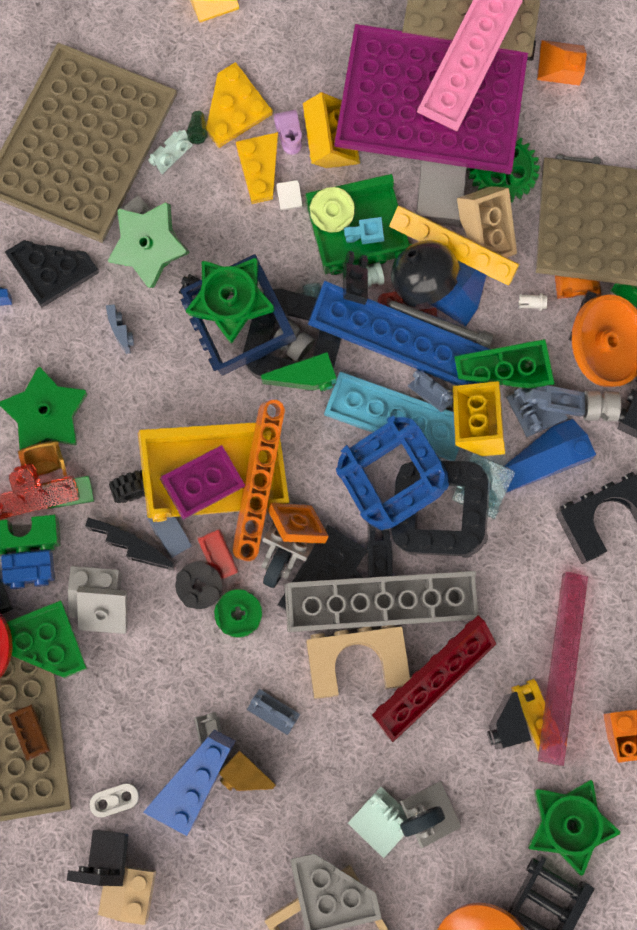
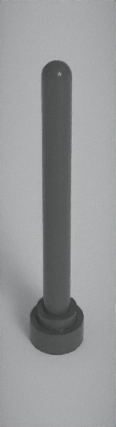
[389,301,493,348]

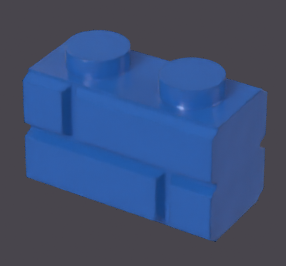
[1,550,55,590]

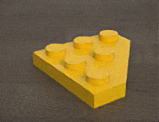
[206,62,273,148]

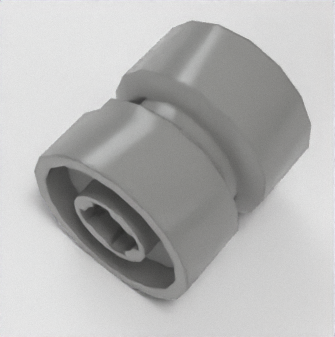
[273,320,315,362]
[583,391,621,421]

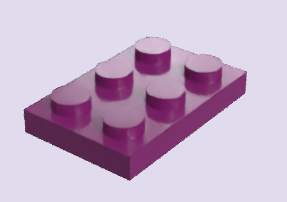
[160,445,245,520]

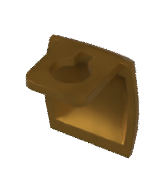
[17,441,67,478]

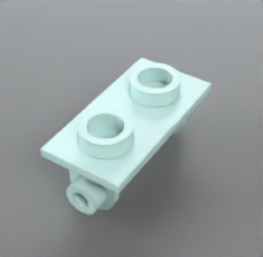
[148,130,193,174]

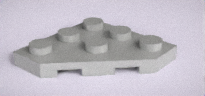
[290,853,382,930]

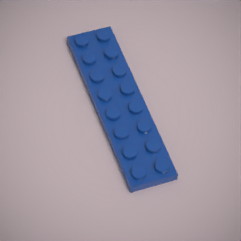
[308,281,491,386]

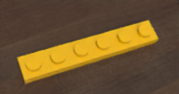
[389,206,520,285]

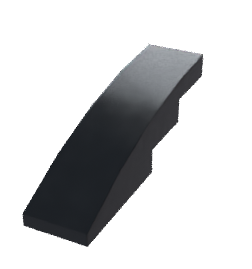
[85,517,175,571]

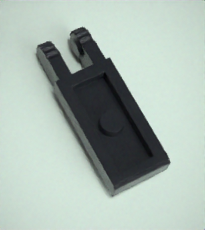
[343,251,368,305]
[367,523,393,578]

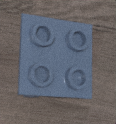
[506,385,568,437]

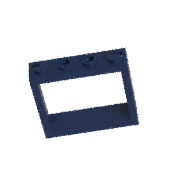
[180,254,297,376]

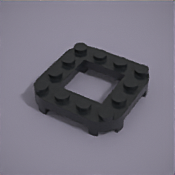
[243,288,342,391]
[391,461,491,558]

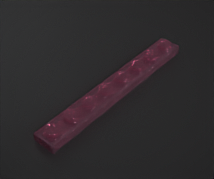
[538,572,588,766]

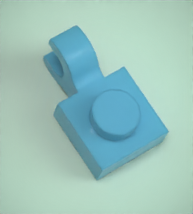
[344,217,384,244]

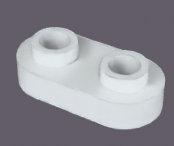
[90,784,139,817]

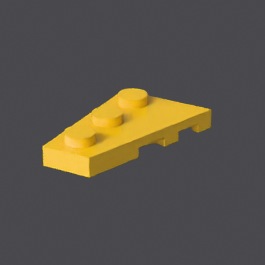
[235,132,278,204]

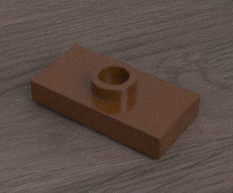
[9,704,51,761]

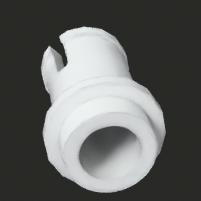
[518,293,547,311]

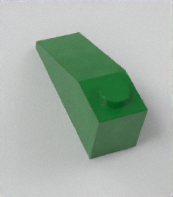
[261,353,337,392]

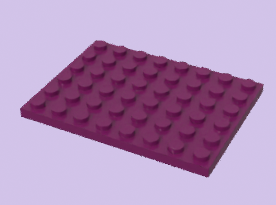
[334,24,528,174]

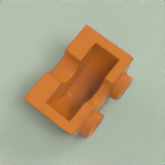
[555,275,601,299]

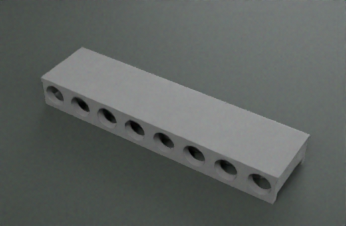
[416,160,466,227]
[284,571,480,632]

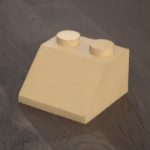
[98,866,157,925]

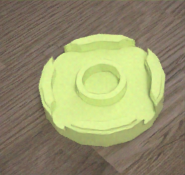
[310,187,355,232]

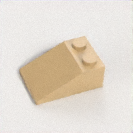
[457,186,517,257]

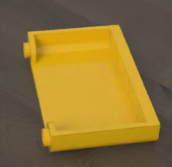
[138,423,289,522]

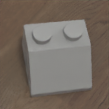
[68,566,122,618]

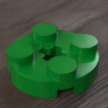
[214,589,262,638]

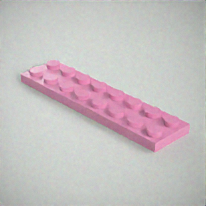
[417,0,523,131]

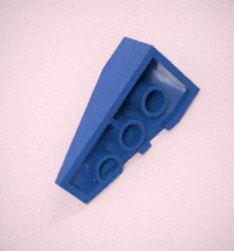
[428,260,487,327]
[497,419,596,493]

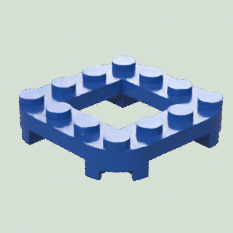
[336,416,449,530]

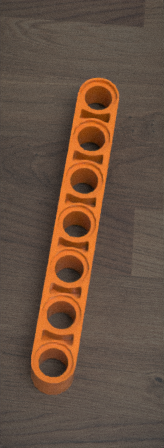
[233,400,285,561]

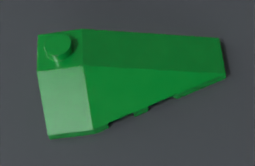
[454,339,554,389]

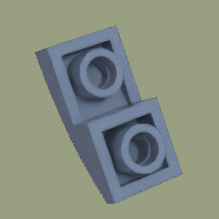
[106,304,134,354]
[145,515,192,558]

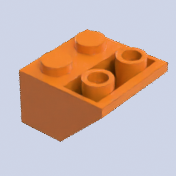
[603,710,637,763]

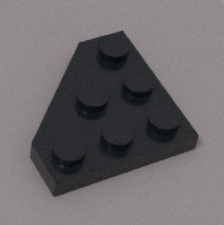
[5,240,99,308]

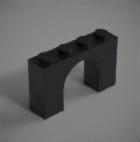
[556,472,637,565]

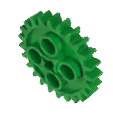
[467,138,540,203]

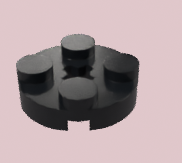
[175,561,224,609]

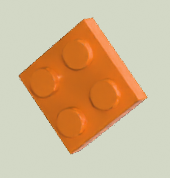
[268,503,329,543]

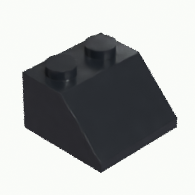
[487,692,531,749]

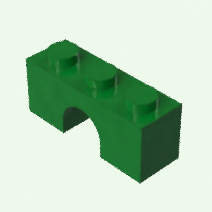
[0,514,61,557]

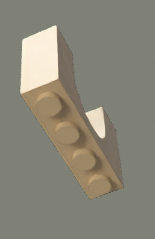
[306,625,410,699]

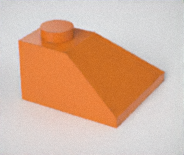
[537,40,587,86]

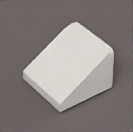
[276,180,302,211]

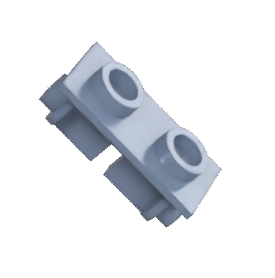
[408,370,453,413]
[247,689,300,735]

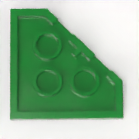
[7,601,88,678]

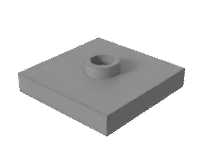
[77,587,127,634]

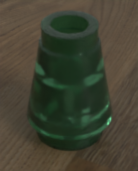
[186,111,208,145]

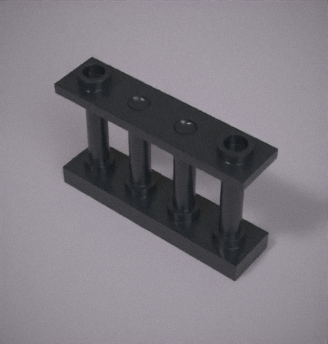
[508,855,595,930]

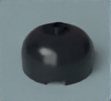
[391,240,461,307]

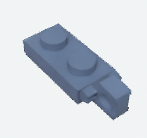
[525,385,585,417]

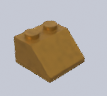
[219,751,276,791]

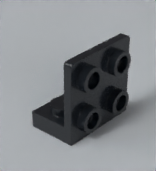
[67,830,129,887]

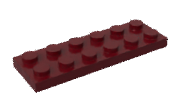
[372,615,497,743]

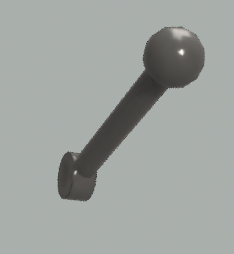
[555,154,601,164]

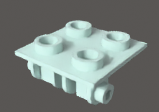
[348,787,408,858]

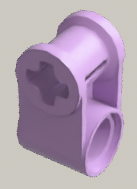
[274,110,302,155]

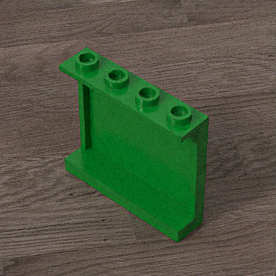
[305,174,412,275]

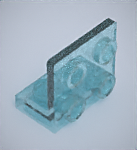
[452,453,515,519]

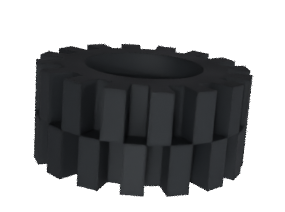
[109,470,145,503]

